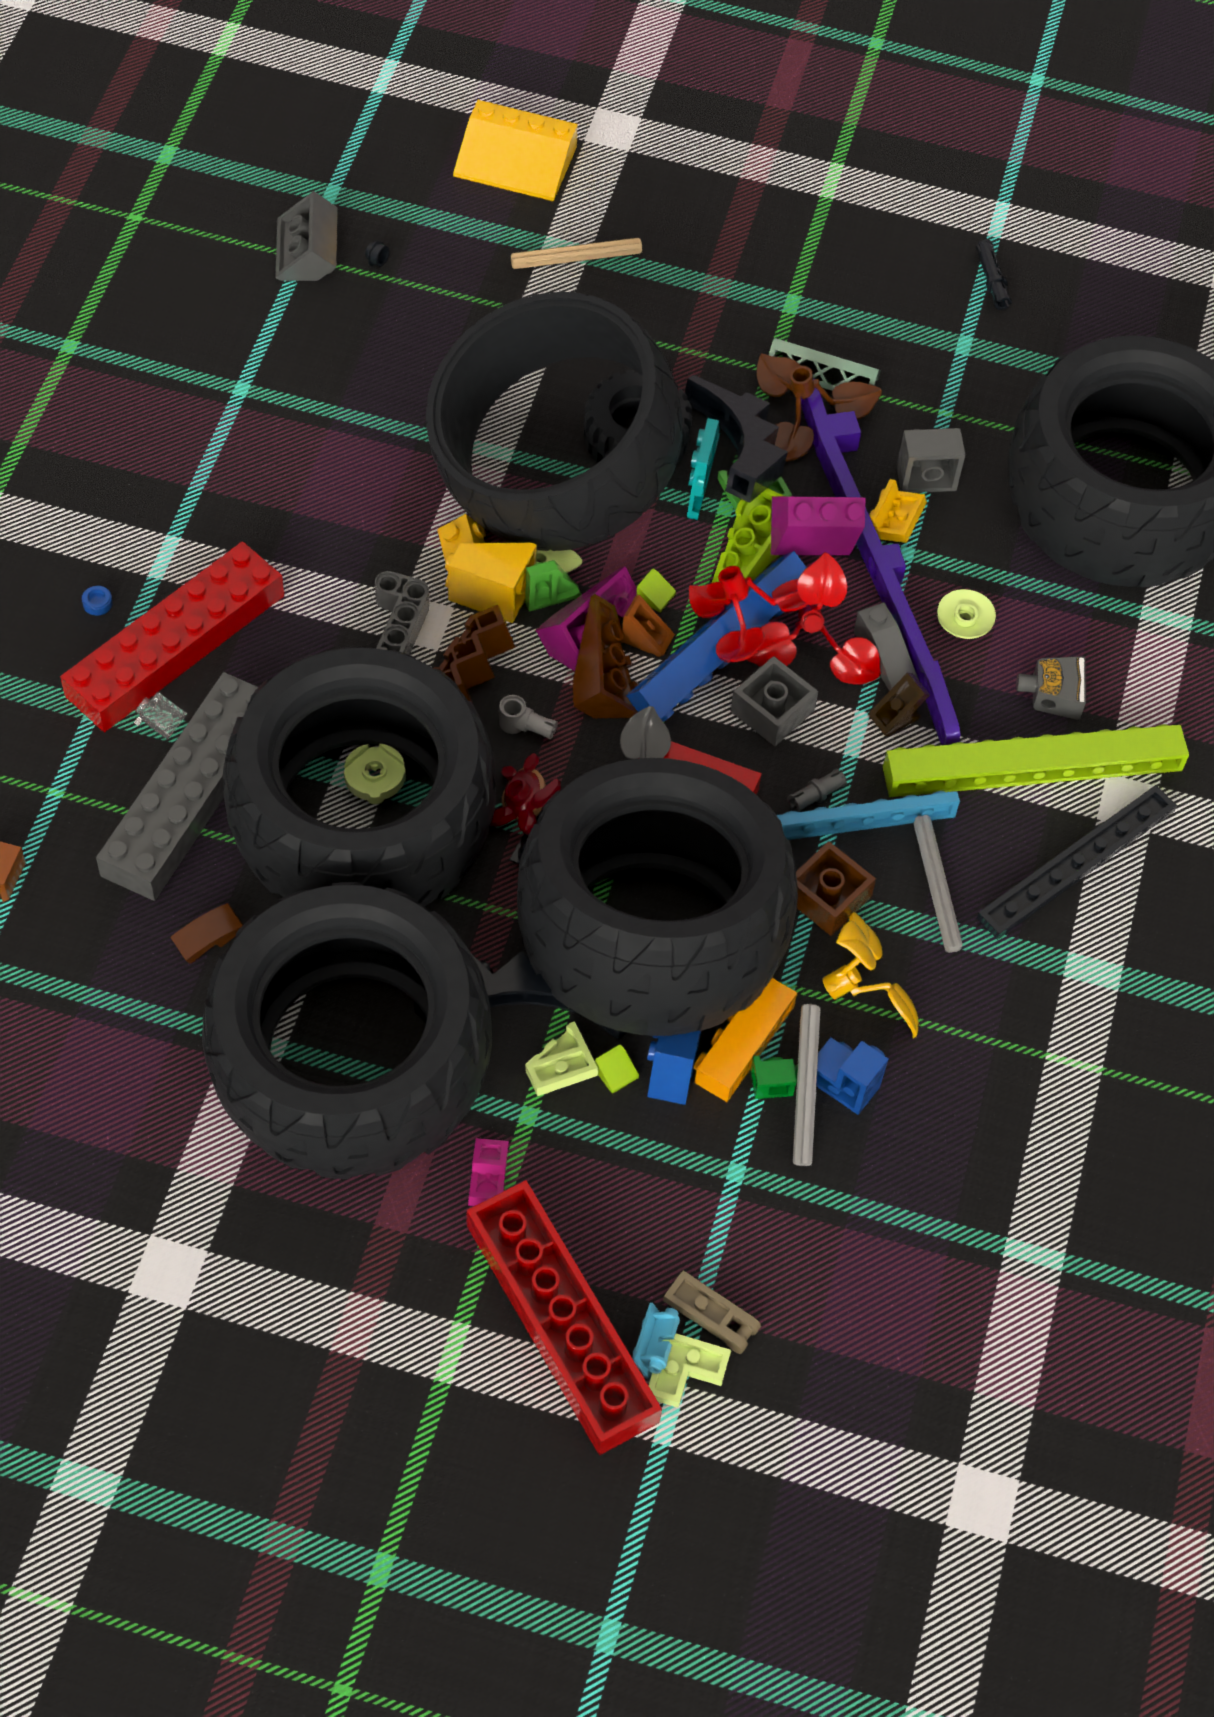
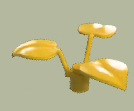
[823,912,918,1038]

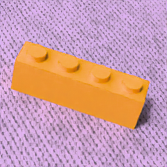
[693,978,797,1102]

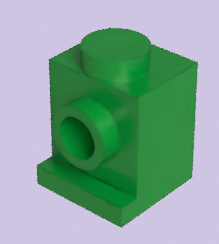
[750,1055,798,1099]

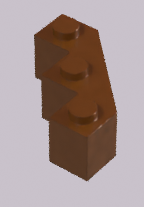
[433,604,515,704]

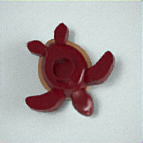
[491,753,561,836]

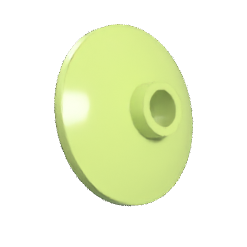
[937,589,996,639]

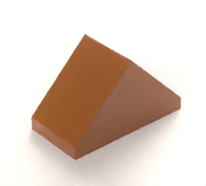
[621,595,675,657]
[0,841,26,902]

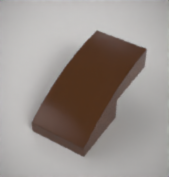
[170,903,243,964]

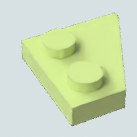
[525,1021,598,1096]

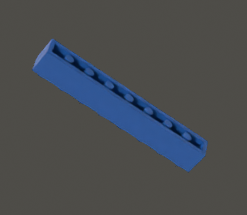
[626,551,806,722]

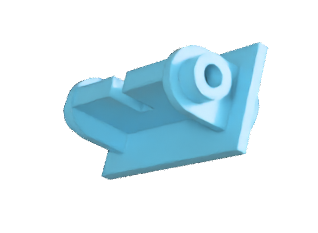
[632,1303,680,1380]

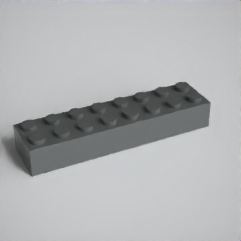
[96,672,258,901]

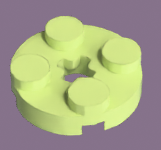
[344,744,406,804]

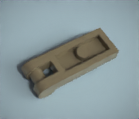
[663,1270,761,1354]

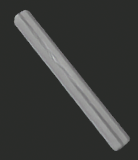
[913,815,963,953]
[793,1004,820,1166]

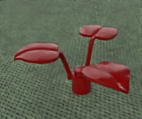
[746,552,881,685]
[689,566,809,663]

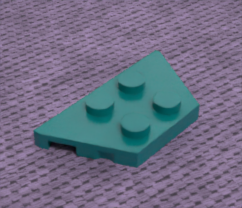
[687,418,720,520]

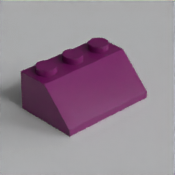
[771,496,865,555]

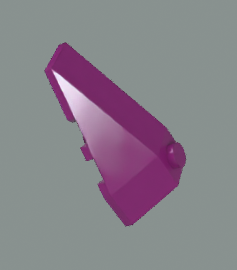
[535,566,637,671]

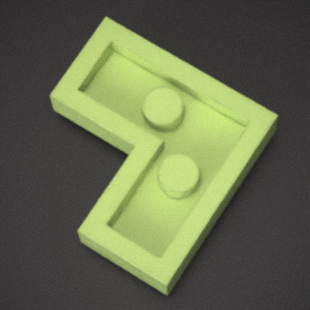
[648,1333,731,1408]

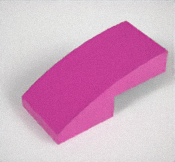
[468,1138,509,1206]

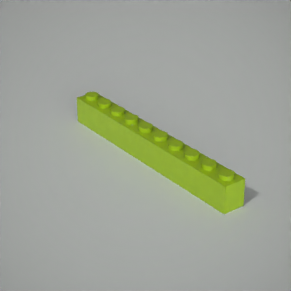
[883,724,1189,797]

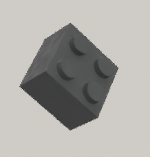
[896,428,965,493]
[730,656,818,746]

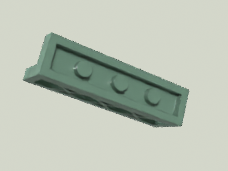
[769,338,881,390]

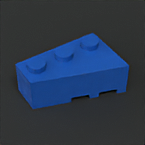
[647,1030,702,1105]

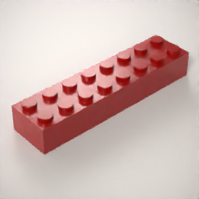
[60,541,284,733]
[467,1180,662,1456]

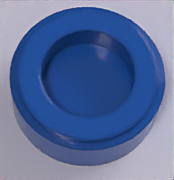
[82,586,113,616]

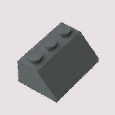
[275,191,338,281]

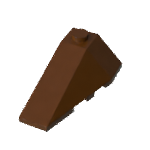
[573,594,638,718]

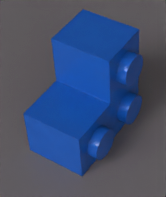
[816,1037,889,1115]

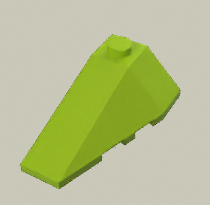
[712,488,784,583]

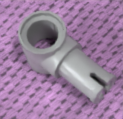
[499,695,558,739]

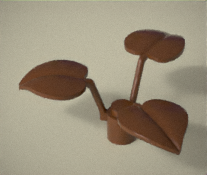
[757,353,882,461]

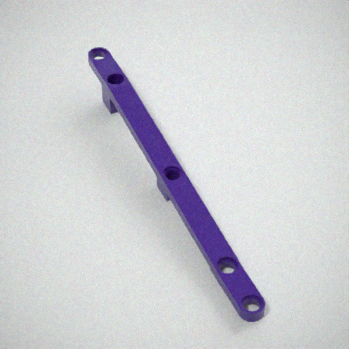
[801,378,960,746]

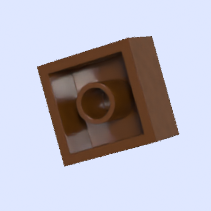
[796,841,876,936]

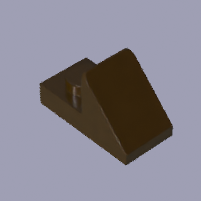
[868,672,930,736]

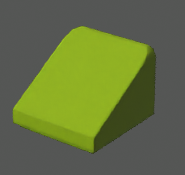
[636,569,676,613]
[595,1044,639,1094]

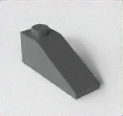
[854,602,919,691]

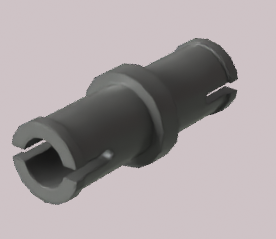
[787,769,847,812]

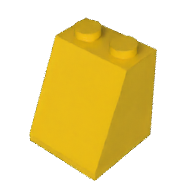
[445,543,537,623]

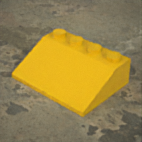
[453,100,578,201]

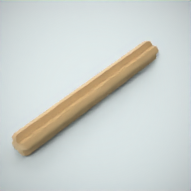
[511,238,642,269]

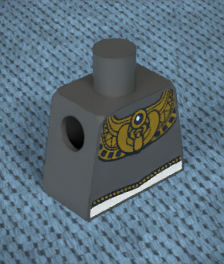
[1016,657,1086,720]

